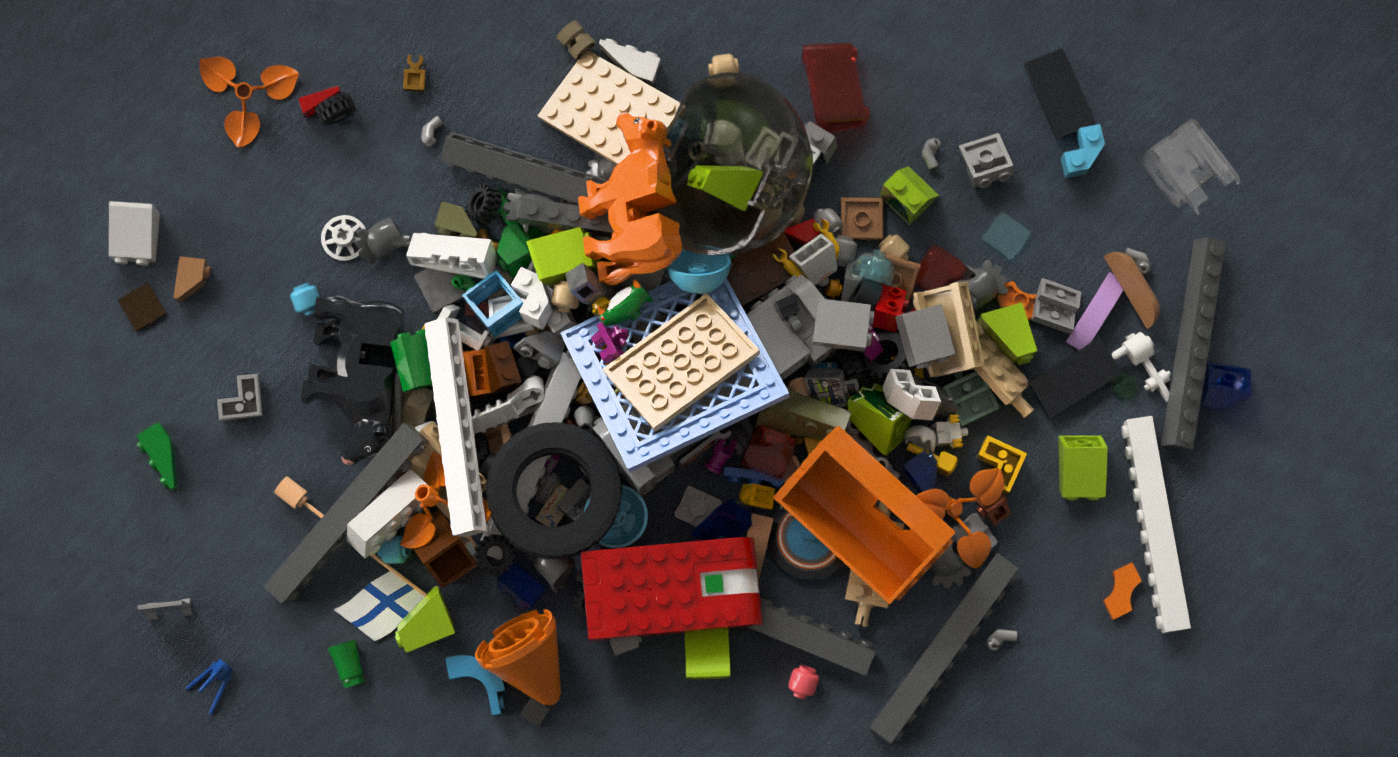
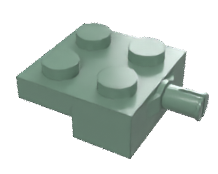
[943,371,1000,427]

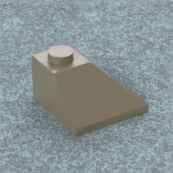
[390,388,435,427]

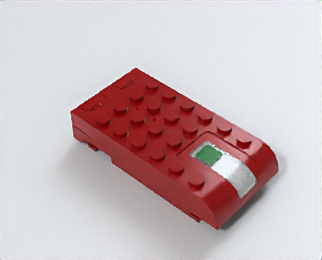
[581,537,763,642]

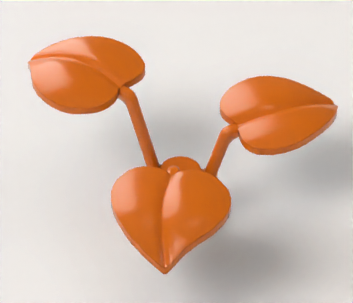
[199,57,299,148]
[400,452,492,549]
[916,468,1004,568]

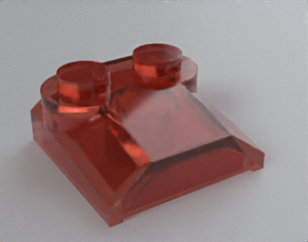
[916,245,967,291]
[741,425,797,481]

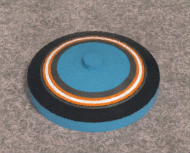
[767,505,844,580]

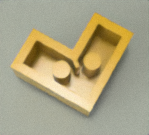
[976,436,1027,495]

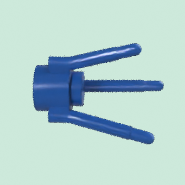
[186,659,233,715]

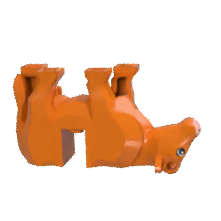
[578,113,682,286]

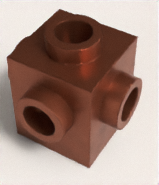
[976,493,1012,526]

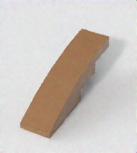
[747,513,773,580]

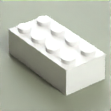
[347,469,427,558]

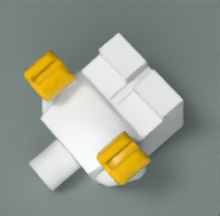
[929,414,968,448]

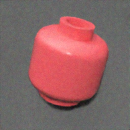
[788,665,819,699]

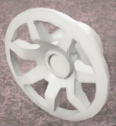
[321,215,365,261]

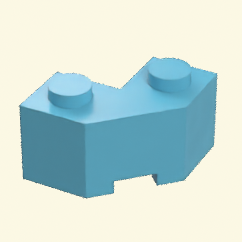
[1060,124,1105,179]

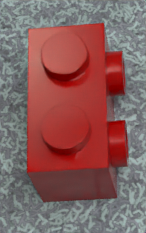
[871,284,909,333]

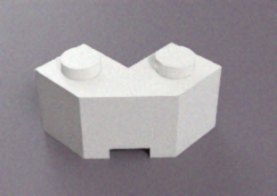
[511,267,553,330]
[882,369,941,420]

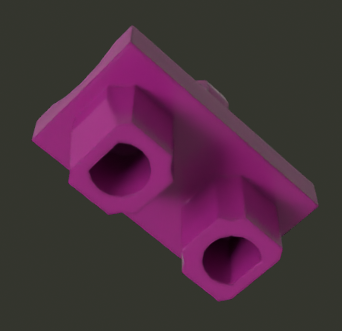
[591,322,629,364]

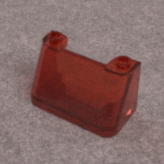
[801,43,870,132]

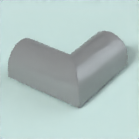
[217,374,263,421]

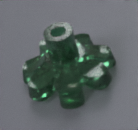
[1111,372,1139,400]

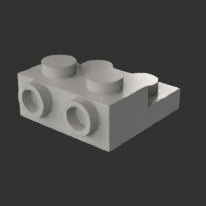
[959,133,1014,188]

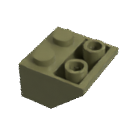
[435,202,478,238]

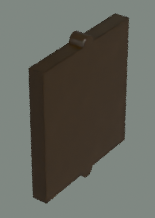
[118,282,167,332]

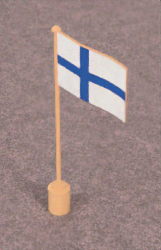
[274,476,427,641]

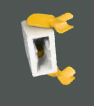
[772,219,840,286]

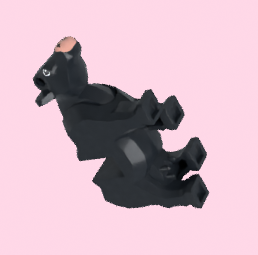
[301,295,404,465]

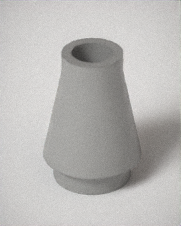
[574,405,595,433]

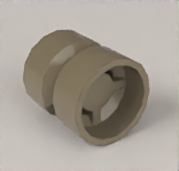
[557,20,596,60]

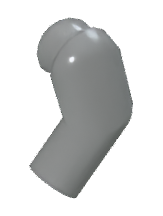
[421,116,443,147]
[922,138,940,170]
[1125,248,1151,274]

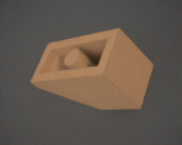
[173,256,211,302]

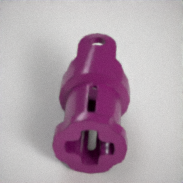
[705,438,737,474]

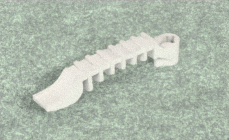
[414,376,544,436]

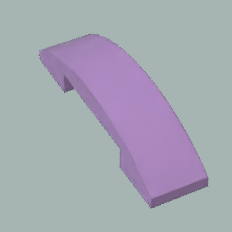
[1065,272,1123,350]

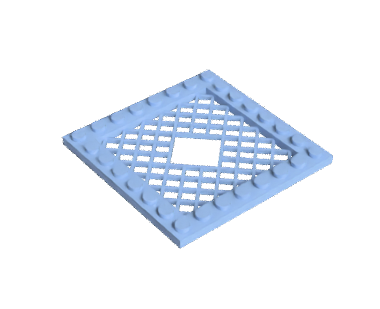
[560,278,790,473]

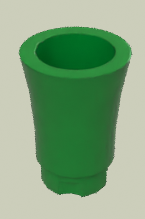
[327,639,364,689]

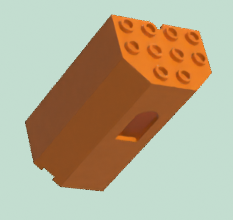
[773,425,956,604]

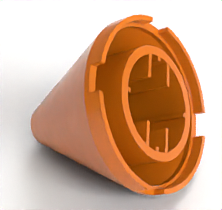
[475,609,561,706]

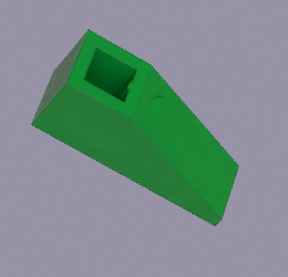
[136,422,178,492]

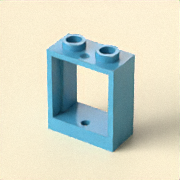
[462,270,524,338]

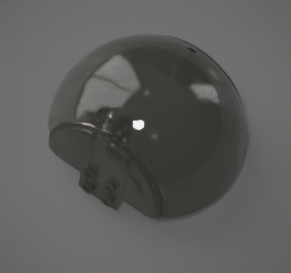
[649,72,813,256]

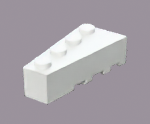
[406,233,498,279]

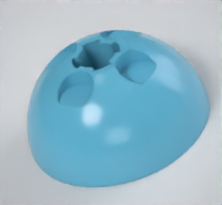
[667,248,731,294]
[584,485,648,548]

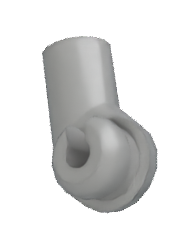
[987,629,1017,651]

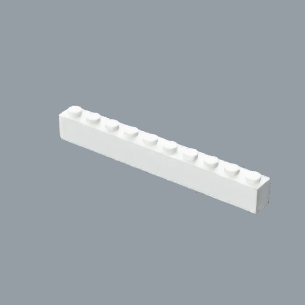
[425,317,487,537]
[481,352,582,560]
[1121,416,1191,634]

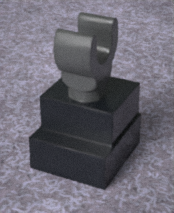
[774,294,803,333]

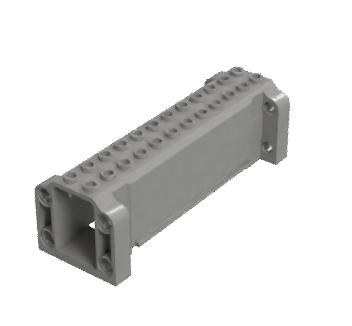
[592,274,841,497]

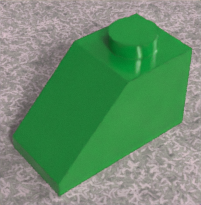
[497,226,532,278]

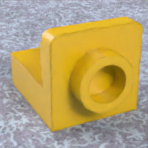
[739,483,775,510]

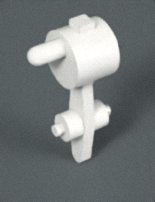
[1112,332,1171,402]

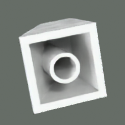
[109,201,160,266]

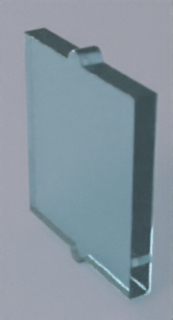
[981,211,1032,260]

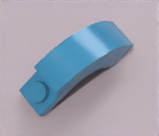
[445,655,506,716]

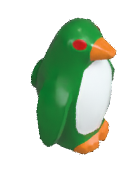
[597,279,654,326]

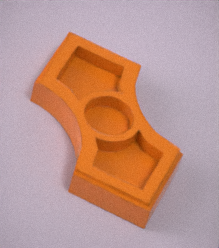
[995,281,1037,321]
[1103,562,1142,620]

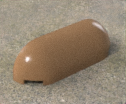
[1104,252,1160,329]

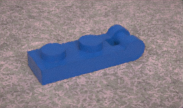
[723,467,784,488]

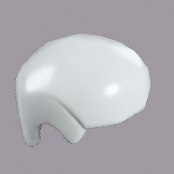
[904,425,937,453]

